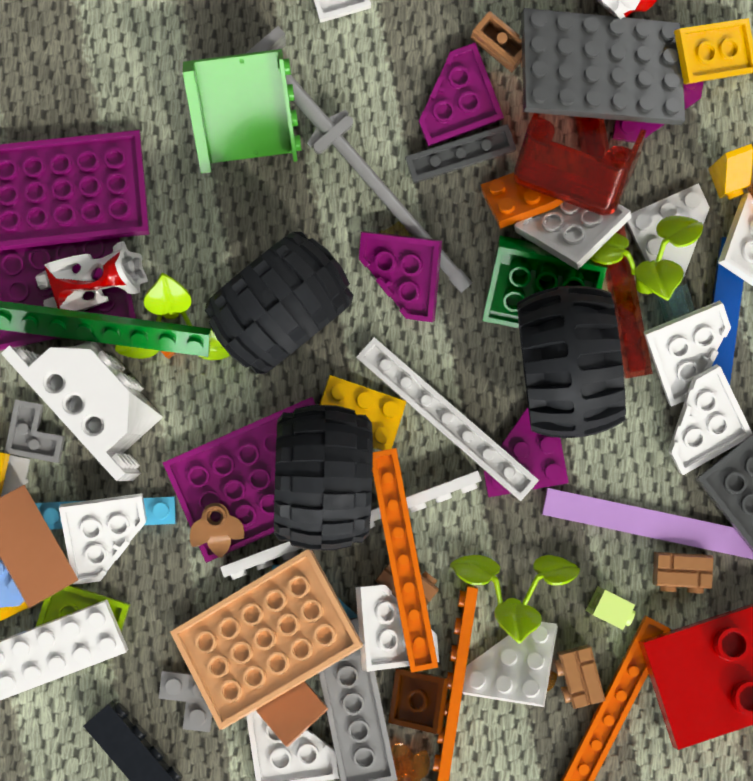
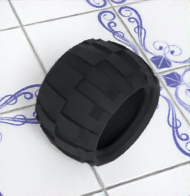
[205,232,354,374]
[274,405,373,551]

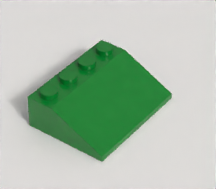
[482,235,607,328]

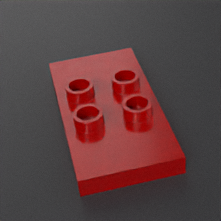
[638,604,753,750]

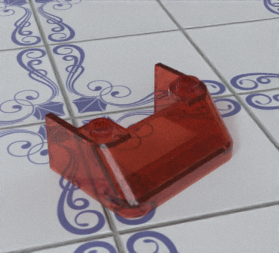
[514,113,646,215]

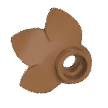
[190,503,244,558]

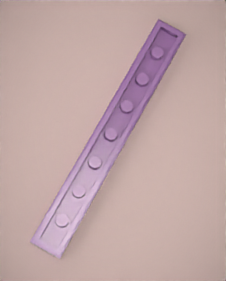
[541,488,753,559]

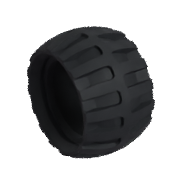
[517,286,626,438]

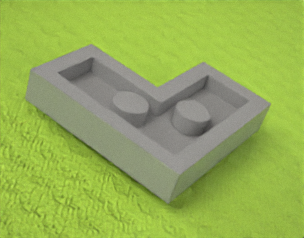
[4,399,65,463]
[159,670,212,732]

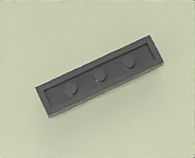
[405,124,516,184]

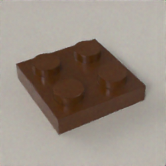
[388,668,449,734]

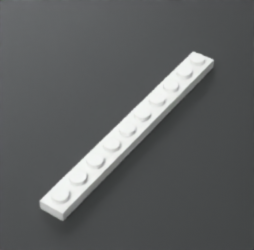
[220,471,482,580]

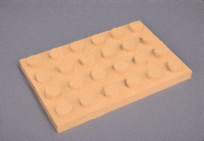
[170,550,364,730]

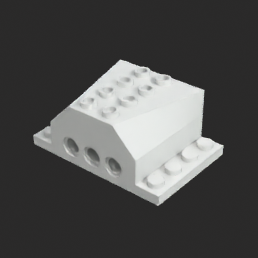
[1,341,163,481]

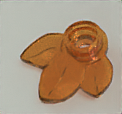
[391,742,430,781]

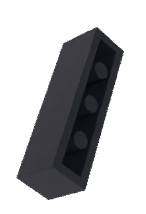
[83,700,183,781]

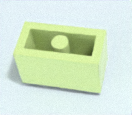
[586,586,636,630]

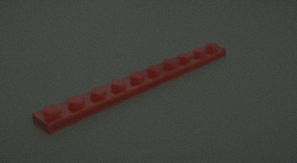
[574,116,653,379]

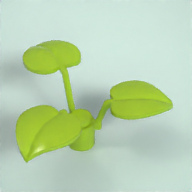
[590,216,703,301]
[115,273,230,360]
[450,555,580,644]

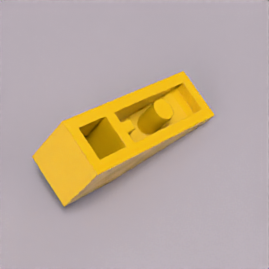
[708,144,753,200]

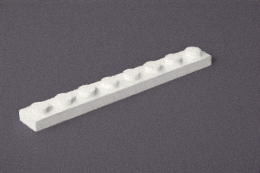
[356,337,539,502]

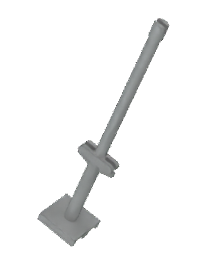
[245,26,473,293]

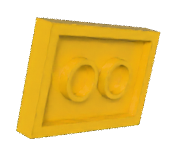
[674,18,753,85]
[319,375,406,451]

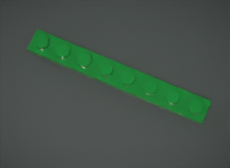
[0,301,211,357]

